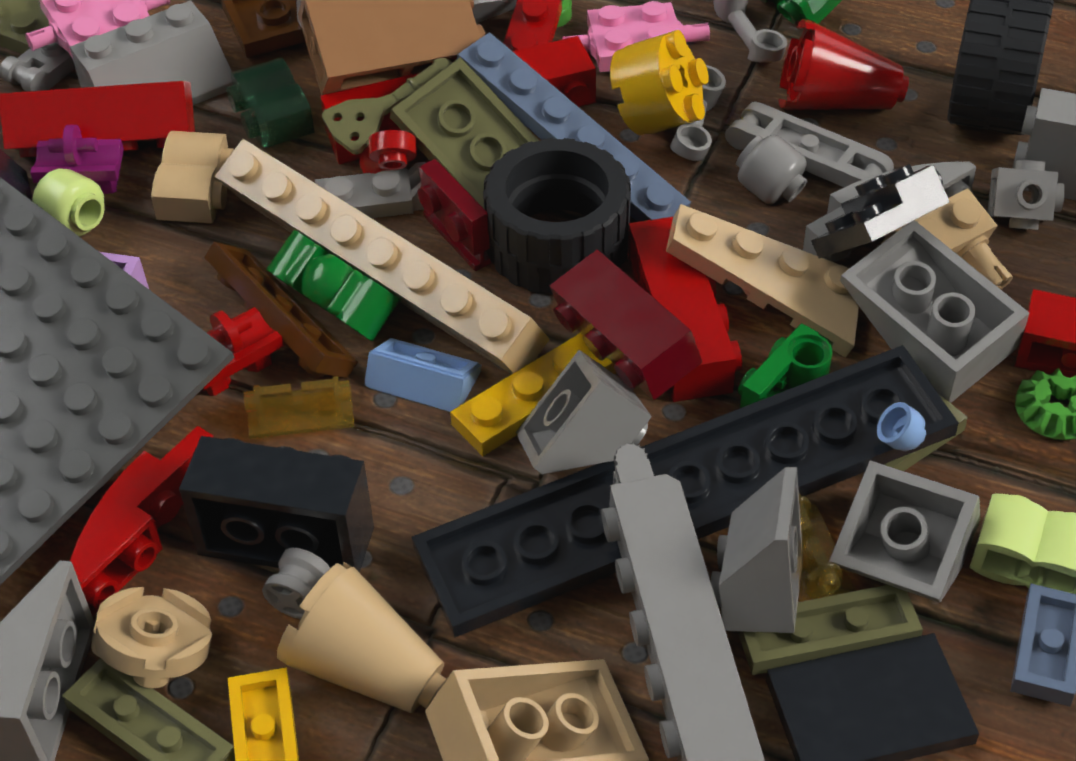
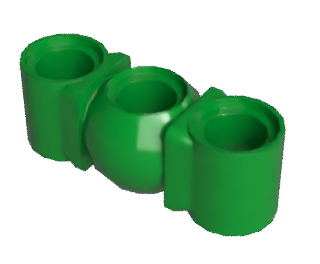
[266,229,401,341]

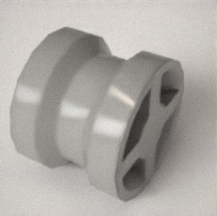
[262,548,330,619]

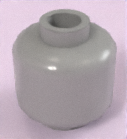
[736,135,807,205]

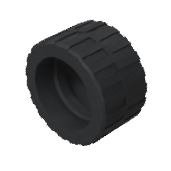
[947,0,1054,135]
[483,138,631,295]

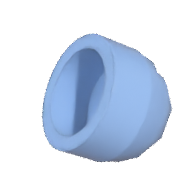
[877,402,926,451]

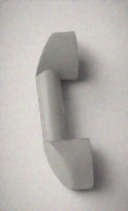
[713,0,787,63]
[670,65,726,161]

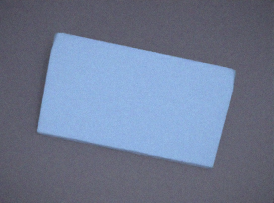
[365,338,482,412]

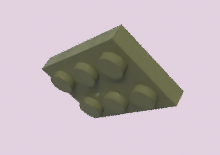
[390,57,539,208]

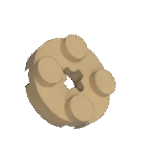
[91,587,212,689]

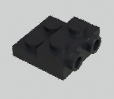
[811,164,950,259]

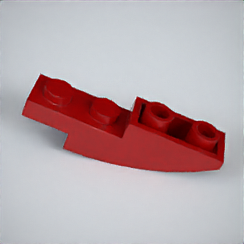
[70,426,214,616]

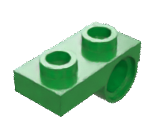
[738,323,833,408]

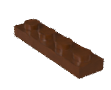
[204,242,358,378]

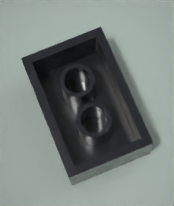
[179,436,374,573]

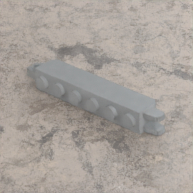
[601,443,765,761]

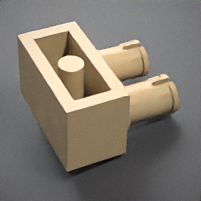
[881,188,1013,289]

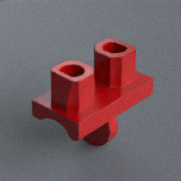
[203,307,284,396]

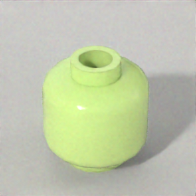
[32,168,105,236]

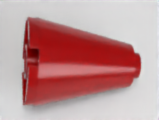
[779,19,909,110]

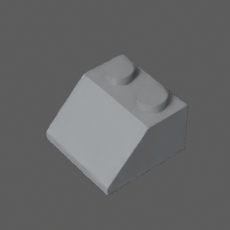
[516,350,652,474]
[829,460,981,603]
[711,467,803,633]

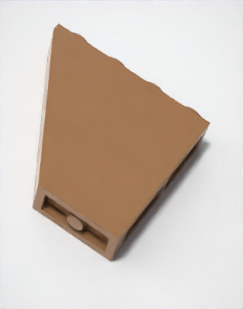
[298,0,485,95]

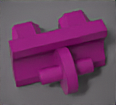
[30,124,124,194]

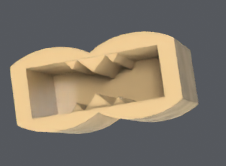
[151,131,234,223]

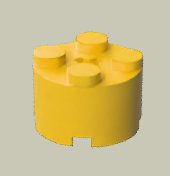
[610,30,709,135]

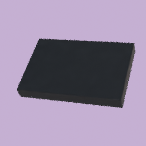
[766,633,979,761]

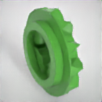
[1015,368,1076,440]

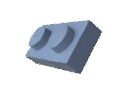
[1010,583,1076,707]

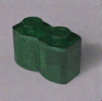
[226,57,315,149]

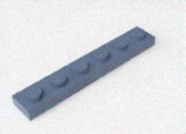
[457,32,691,222]

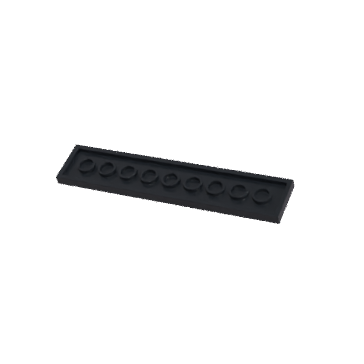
[411,345,959,638]

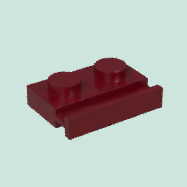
[417,159,491,271]

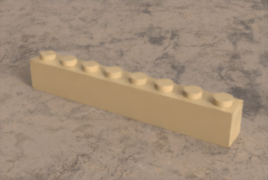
[215,139,550,374]

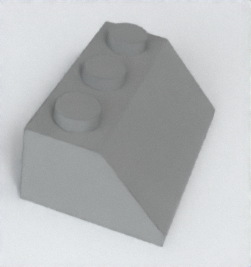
[70,0,237,105]

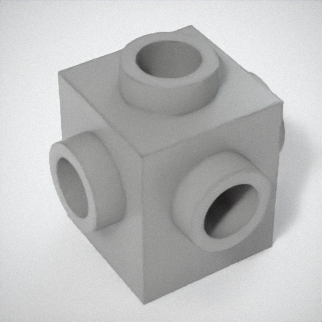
[987,160,1064,230]

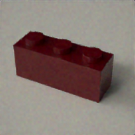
[549,249,702,400]

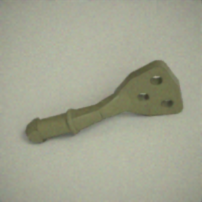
[322,58,452,155]

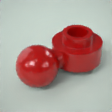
[360,130,416,174]

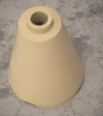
[277,562,447,713]

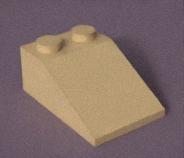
[425,659,649,761]

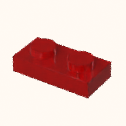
[503,0,562,51]

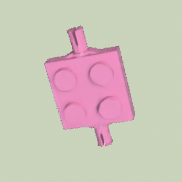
[25,0,170,59]
[562,1,710,72]

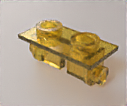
[244,376,354,439]
[798,493,856,602]

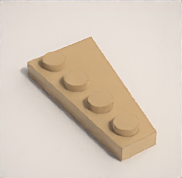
[666,204,859,358]

